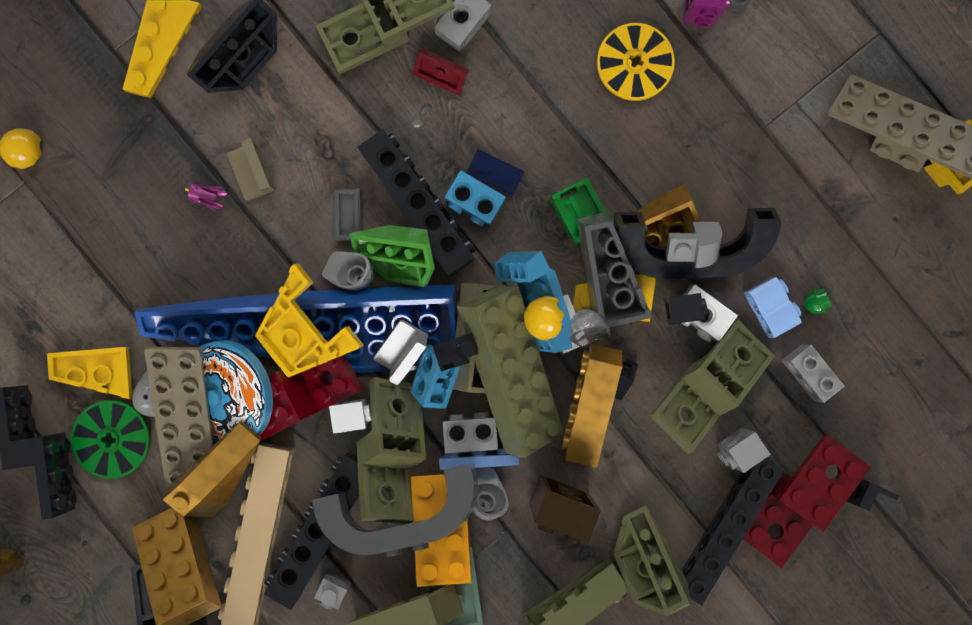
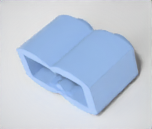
[744,277,802,338]

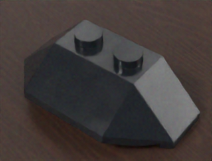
[186,0,277,93]

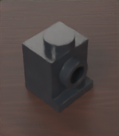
[432,333,479,372]

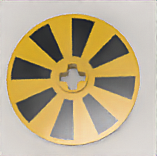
[597,23,675,101]

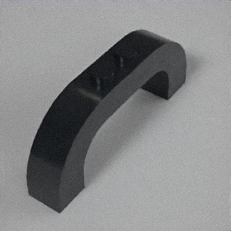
[614,208,782,280]

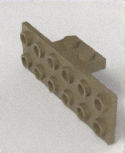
[828,75,972,179]
[144,346,214,488]

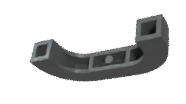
[312,464,478,557]

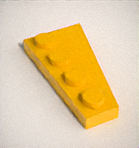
[123,0,202,98]

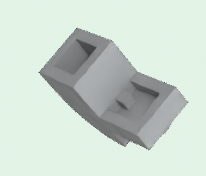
[666,222,722,268]

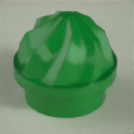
[804,288,832,314]

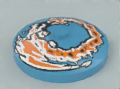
[199,340,273,443]

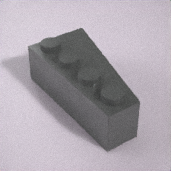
[577,213,653,330]

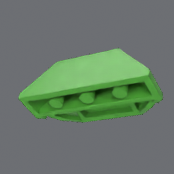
[349,225,435,287]

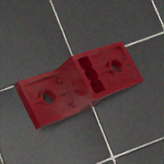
[259,354,363,441]
[743,434,871,568]

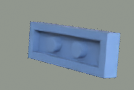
[439,448,519,470]

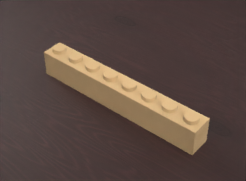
[218,443,294,625]

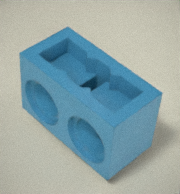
[445,170,506,228]
[410,345,460,409]

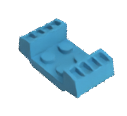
[494,251,573,353]

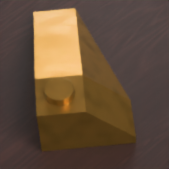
[636,184,702,247]
[163,421,261,517]

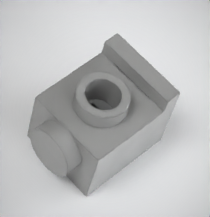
[314,571,352,610]

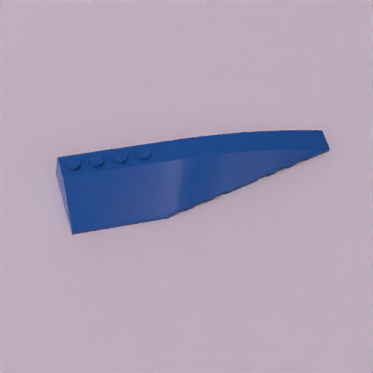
[134,284,457,373]

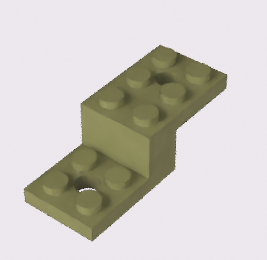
[316,0,454,75]
[650,319,775,454]
[357,377,426,524]

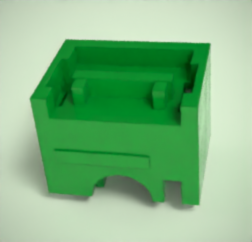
[549,177,610,247]

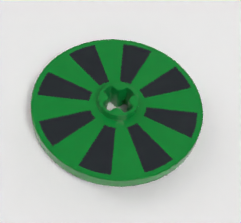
[71,400,151,479]

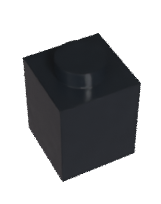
[664,293,707,325]

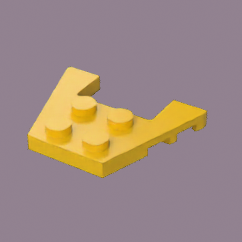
[255,264,364,377]

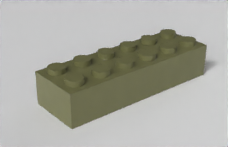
[457,285,564,458]

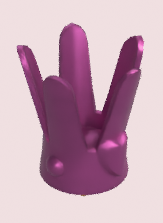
[185,181,227,212]

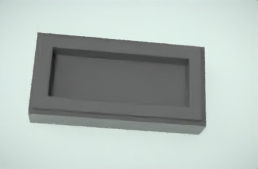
[334,188,362,241]

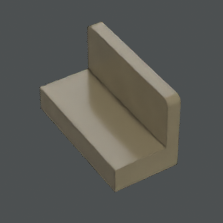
[227,138,275,201]

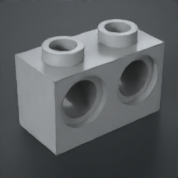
[781,344,845,403]
[443,412,498,453]
[716,427,771,473]

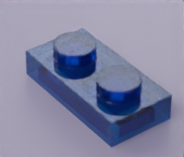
[467,149,524,196]

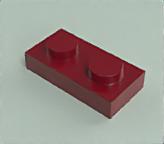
[412,48,469,96]

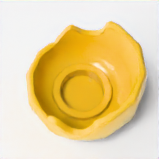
[0,128,42,169]
[524,296,565,341]

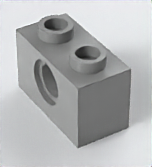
[434,0,492,53]

